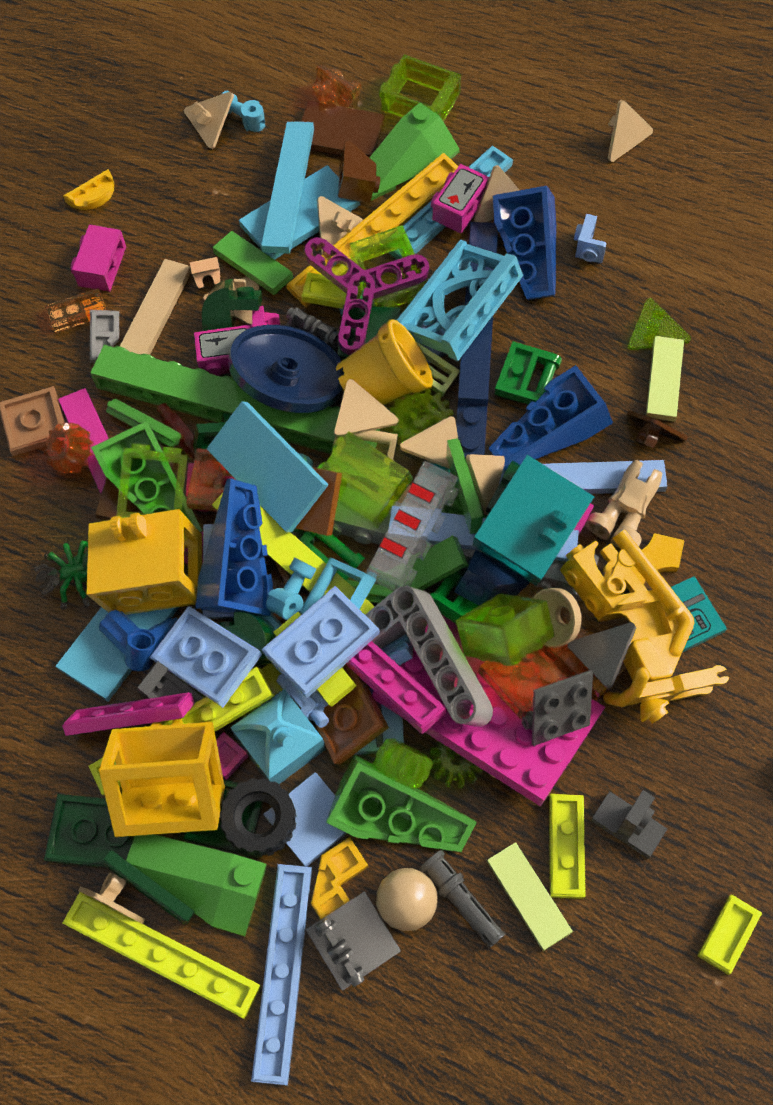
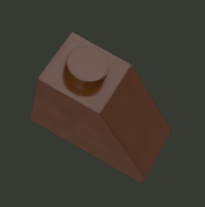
[338,140,380,203]

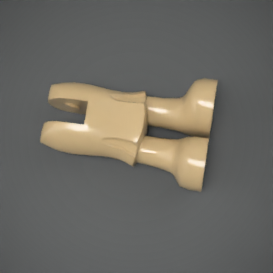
[585,460,663,548]

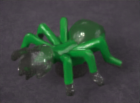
[33,540,90,610]

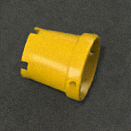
[336,319,433,406]

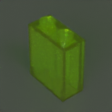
[317,431,413,529]

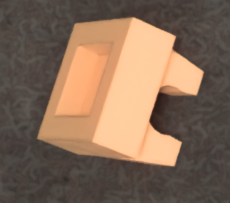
[190,257,220,289]

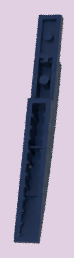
[456,222,498,459]

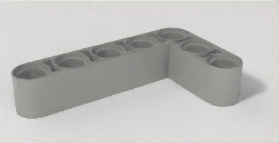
[365,586,493,727]

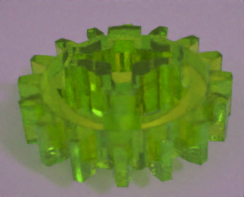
[390,389,453,443]

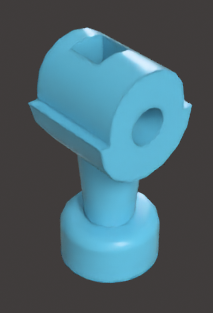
[222,90,265,132]
[266,557,317,620]

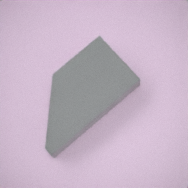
[90,310,119,363]

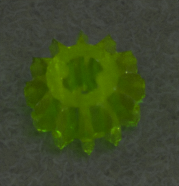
[373,738,433,789]
[429,740,483,789]

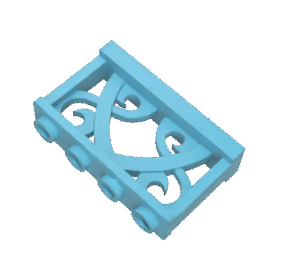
[397,240,523,361]

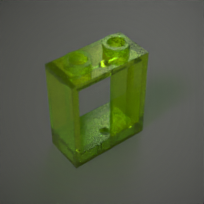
[379,54,461,122]
[349,225,427,307]
[116,443,187,518]

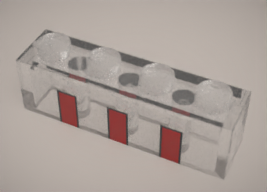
[366,461,459,591]

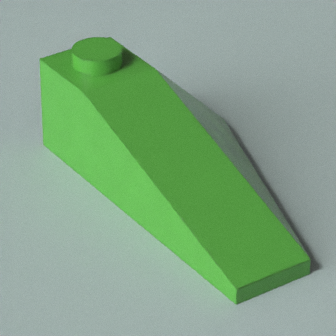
[370,103,459,200]
[91,421,202,532]
[326,755,477,852]
[126,834,266,937]

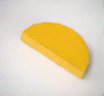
[63,169,114,210]

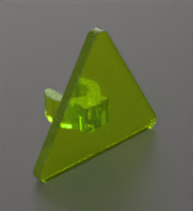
[628,298,691,350]

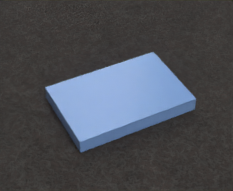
[262,586,380,699]
[149,606,262,708]

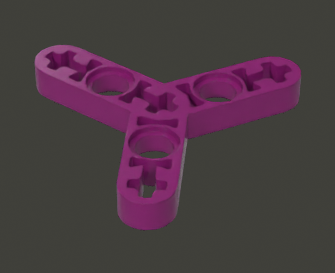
[305,237,429,355]

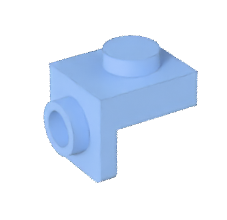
[574,214,607,263]

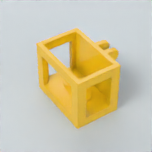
[86,509,202,615]
[99,718,225,837]

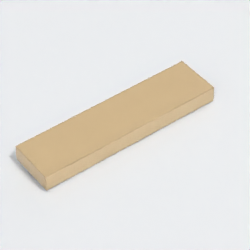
[120,259,192,355]

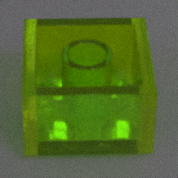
[455,594,555,666]

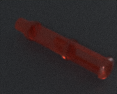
[157,403,215,463]

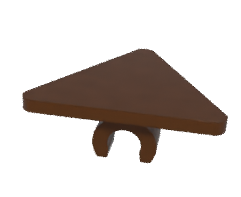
[627,410,688,448]

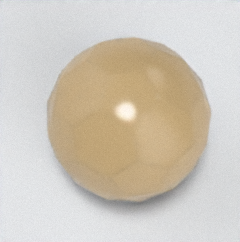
[376,868,437,931]

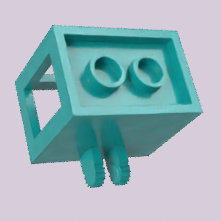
[472,455,594,586]

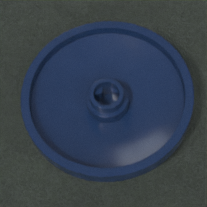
[228,325,344,413]

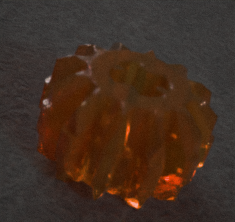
[43,423,94,474]

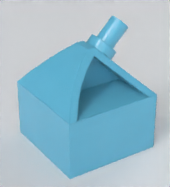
[231,689,326,784]

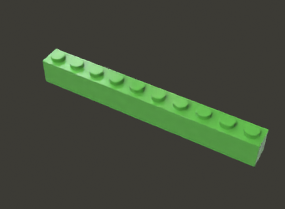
[90,345,380,461]

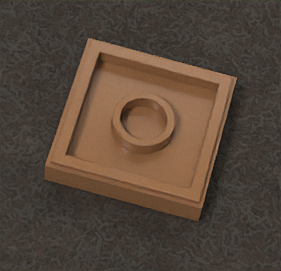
[0,386,70,456]

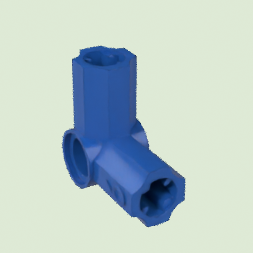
[99,609,178,671]

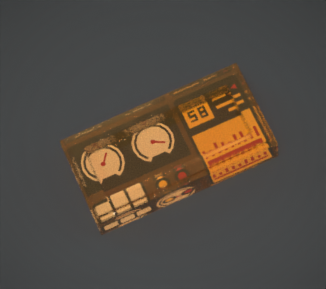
[45,288,106,333]

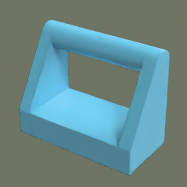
[299,557,376,614]

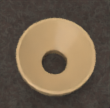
[528,588,581,648]

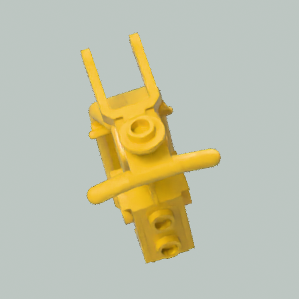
[560,529,729,724]

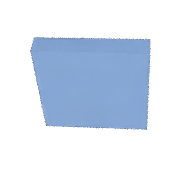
[263,772,347,867]

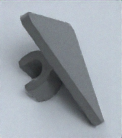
[568,622,637,688]

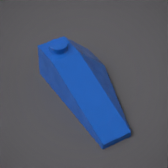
[493,186,556,300]
[489,365,613,471]
[196,478,273,617]

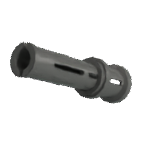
[419,850,505,949]

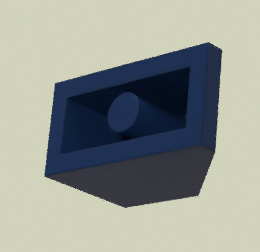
[454,549,530,607]

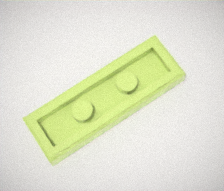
[645,336,684,422]
[487,842,573,951]

